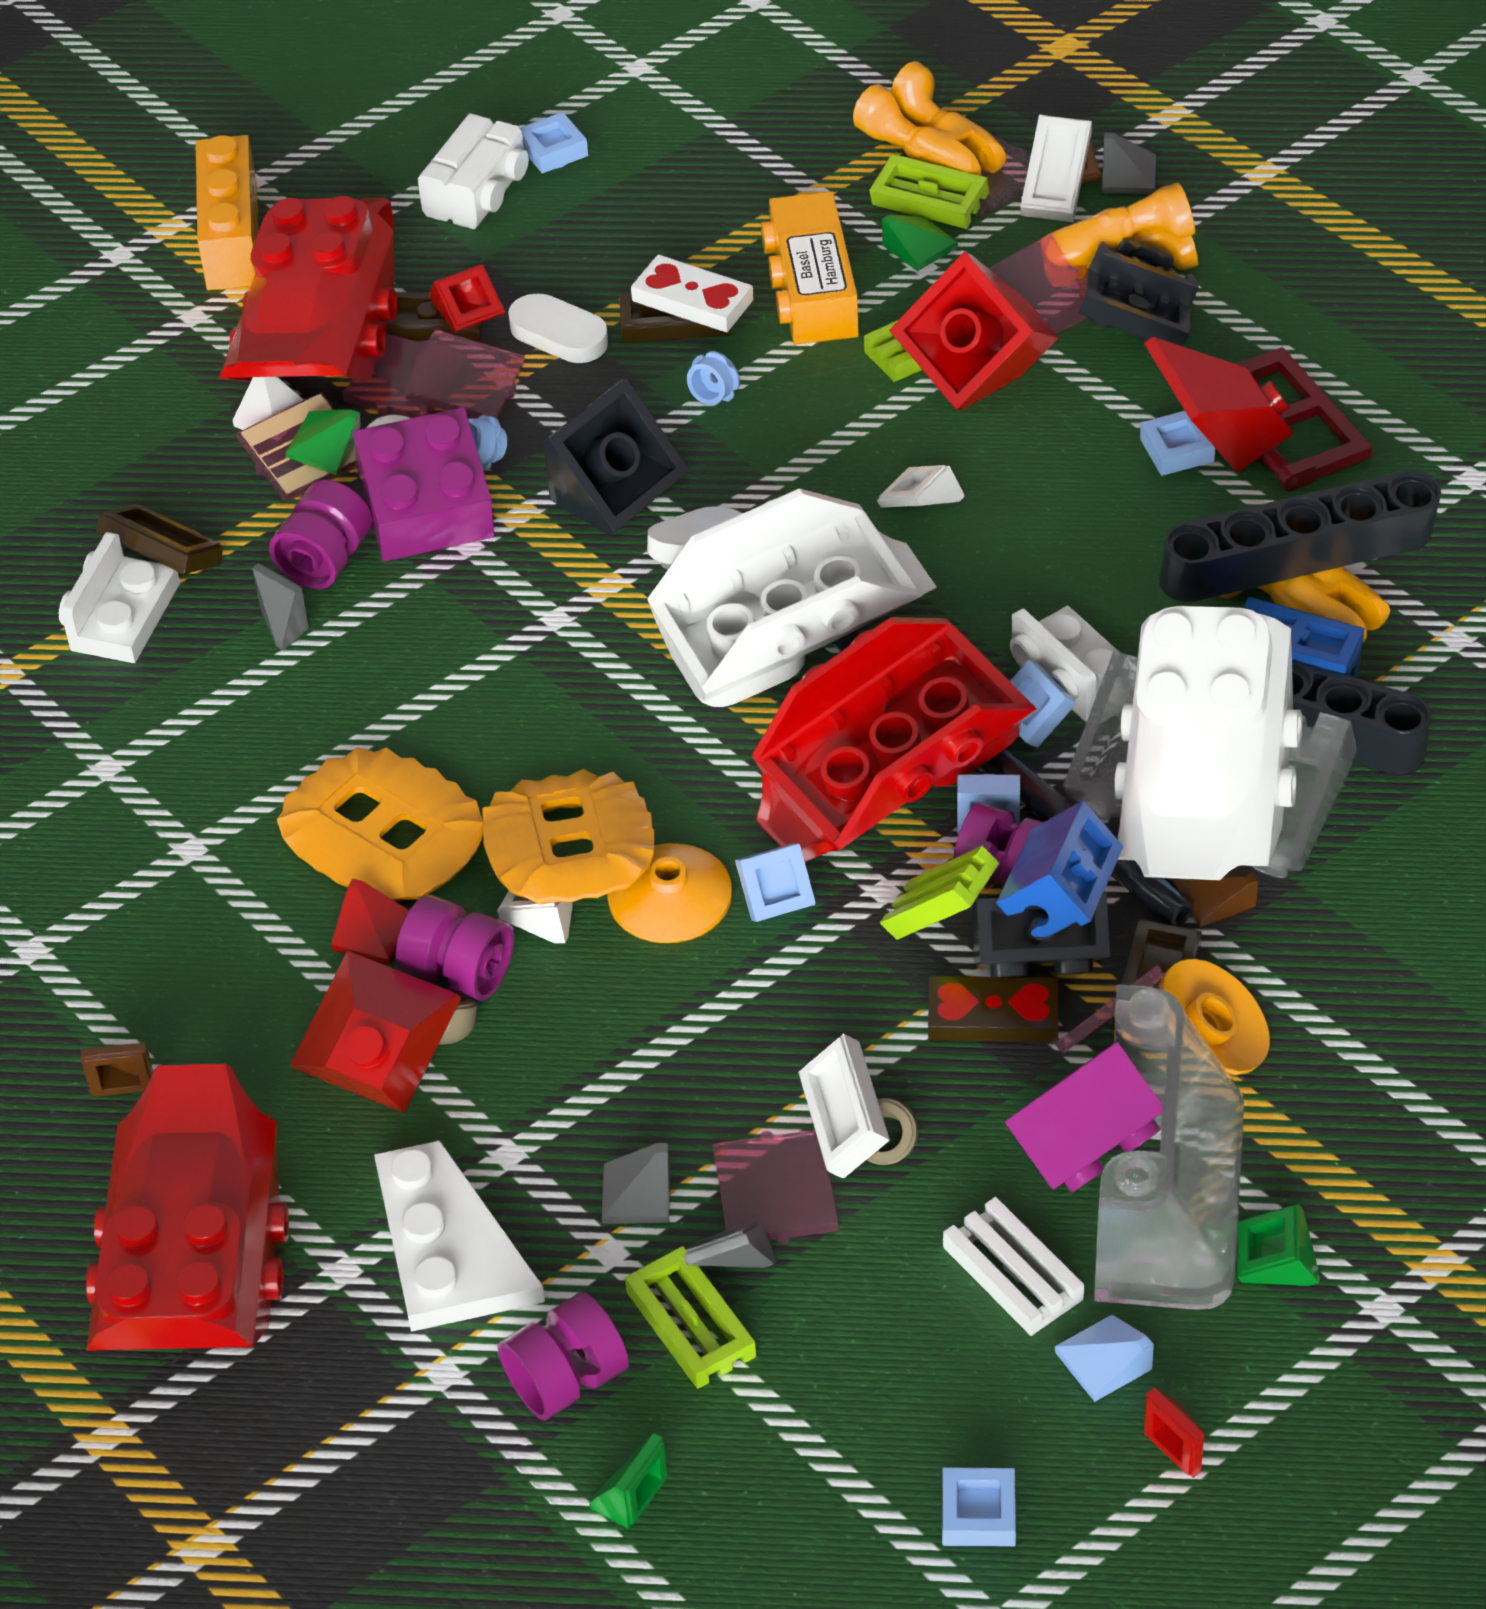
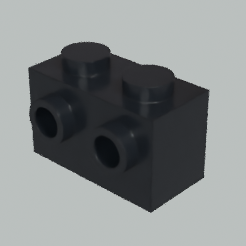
[971,892,1110,978]

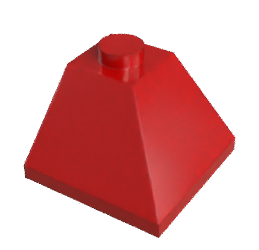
[889,251,1059,411]
[1144,337,1294,473]
[290,951,461,1113]

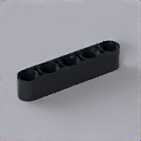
[1159,470,1442,602]
[1292,660,1431,775]

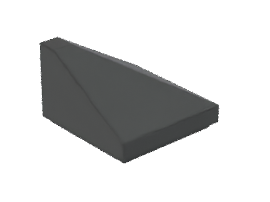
[1102,133,1156,195]
[252,563,309,650]
[602,1143,671,1224]
[684,1220,777,1268]

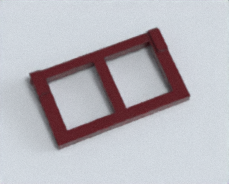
[1236,347,1373,491]

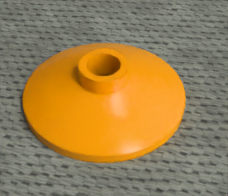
[607,843,732,943]
[1159,959,1270,1075]

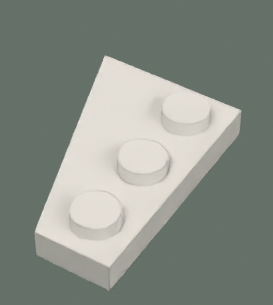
[374,1141,545,1332]

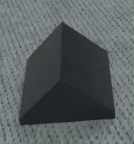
[543,378,690,535]

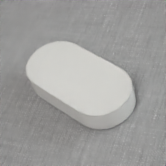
[508,294,608,363]
[647,507,742,565]

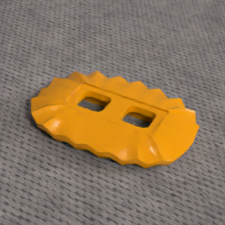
[277,747,483,902]
[481,769,654,905]

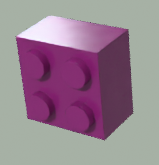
[353,407,494,562]
[1004,1042,1166,1193]

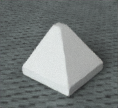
[233,377,305,444]
[877,465,965,508]
[498,891,573,943]

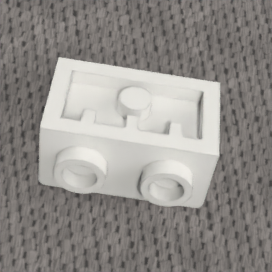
[59,532,180,663]
[1010,606,1137,722]

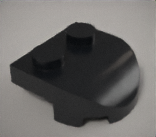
[1078,238,1199,346]

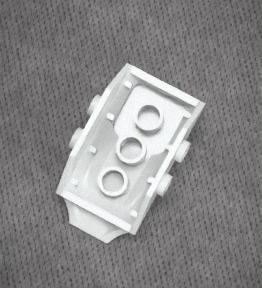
[648,488,937,707]
[1115,606,1302,880]

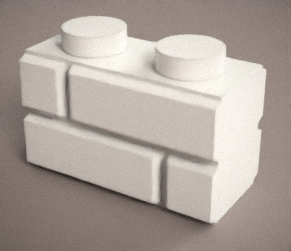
[418,113,528,229]

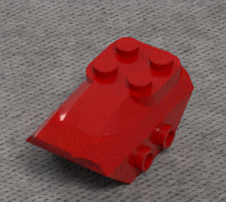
[219,196,398,382]
[752,617,1037,862]
[86,1064,289,1351]

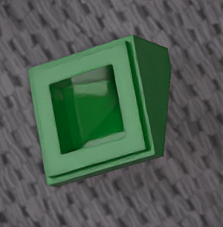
[882,215,958,271]
[286,409,360,475]
[1237,1204,1320,1286]
[589,1433,668,1529]

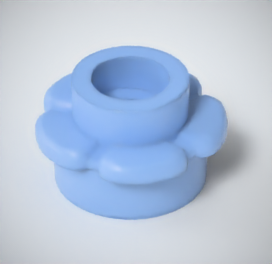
[687,351,740,405]
[468,415,507,471]

